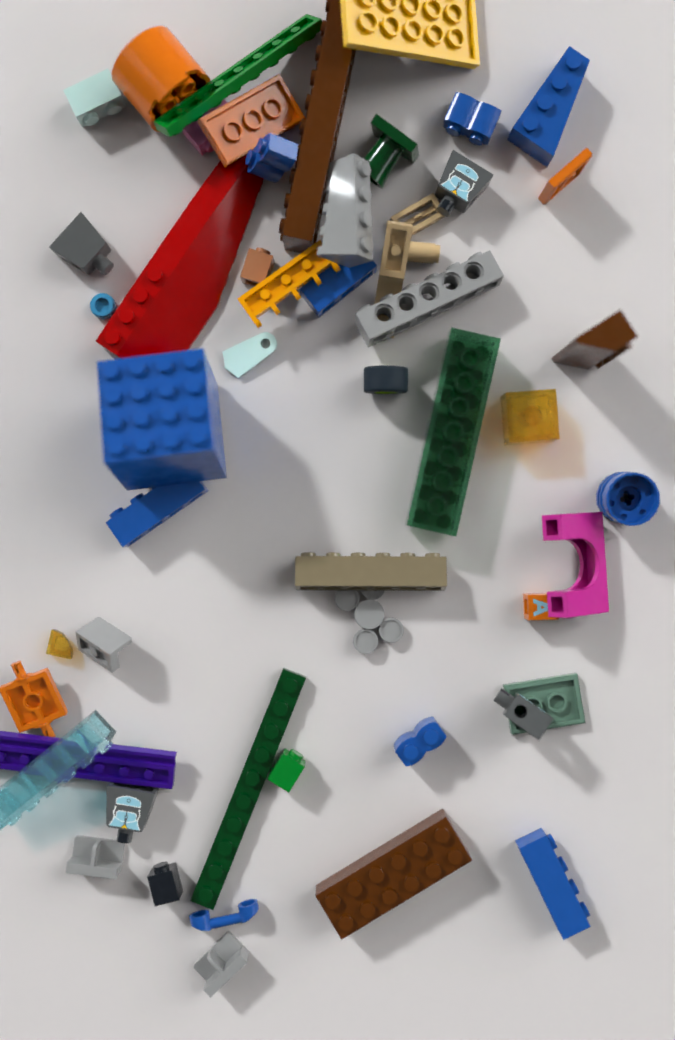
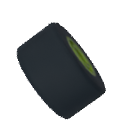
[364,365,408,394]

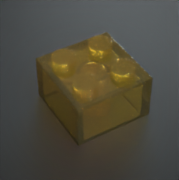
[501,389,560,446]

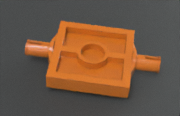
[0,660,68,737]

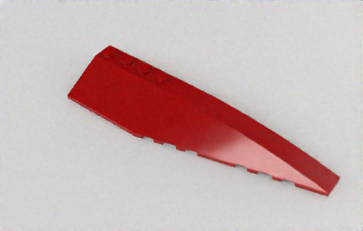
[96,136,280,359]

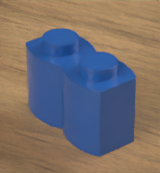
[443,92,502,146]
[245,133,298,183]
[393,716,447,766]

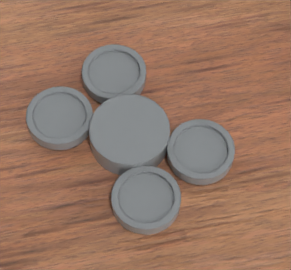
[335,590,404,654]

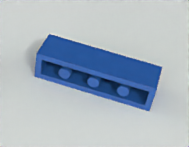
[105,481,208,547]
[515,828,591,940]

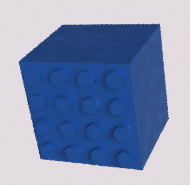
[97,348,227,491]

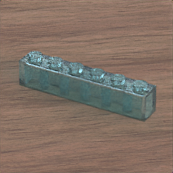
[0,710,116,830]

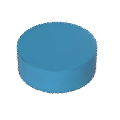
[90,293,117,320]

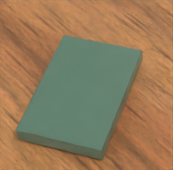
[503,673,585,735]

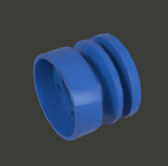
[596,472,660,526]

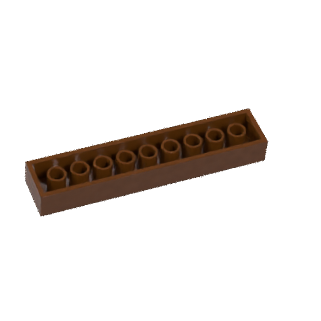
[279,0,356,253]

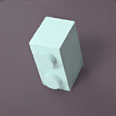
[63,69,126,127]

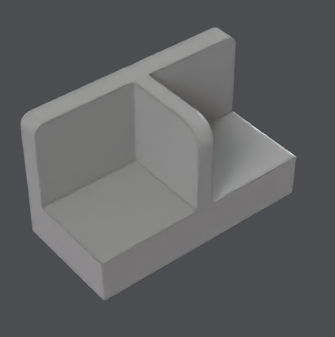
[76,617,132,672]
[66,835,125,879]
[193,931,249,998]

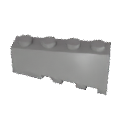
[317,153,374,268]

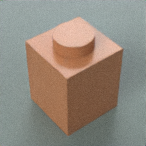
[240,248,275,286]

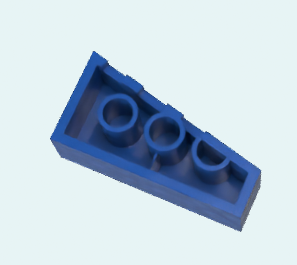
[507,46,590,167]

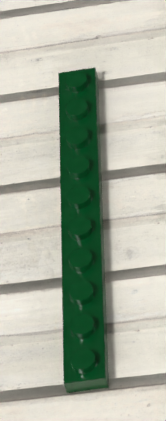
[190,668,306,910]

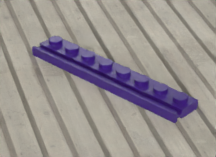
[0,731,177,789]

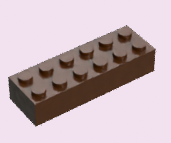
[315,809,472,940]

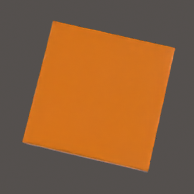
[538,147,592,205]

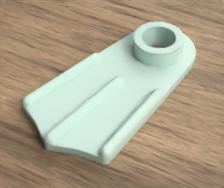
[222,332,277,378]

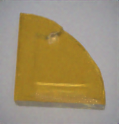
[46,629,73,659]

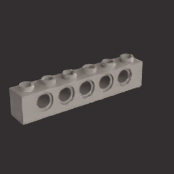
[355,250,504,348]

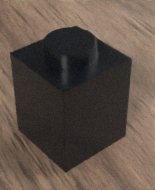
[147,862,183,906]

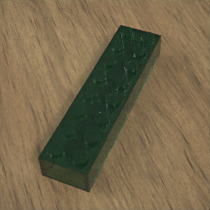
[405,327,501,537]

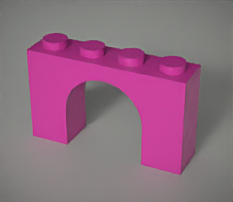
[542,512,609,618]

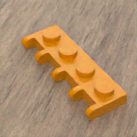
[237,240,341,328]

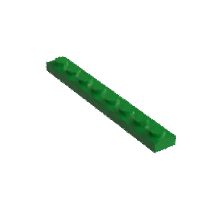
[153,14,322,137]

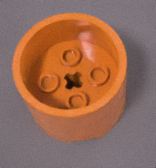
[112,26,210,132]

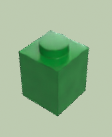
[267,748,306,792]

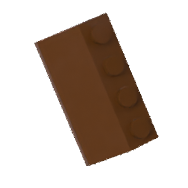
[551,309,638,370]

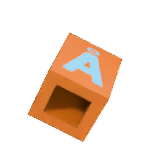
[523,593,559,620]

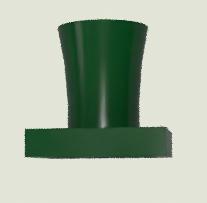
[364,114,419,189]

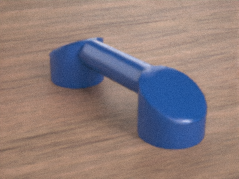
[189,899,259,931]

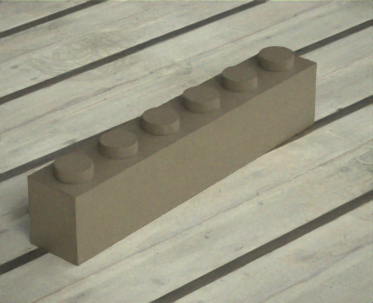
[295,552,447,591]

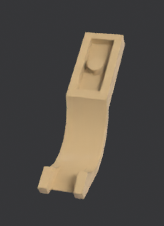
[374,221,413,338]

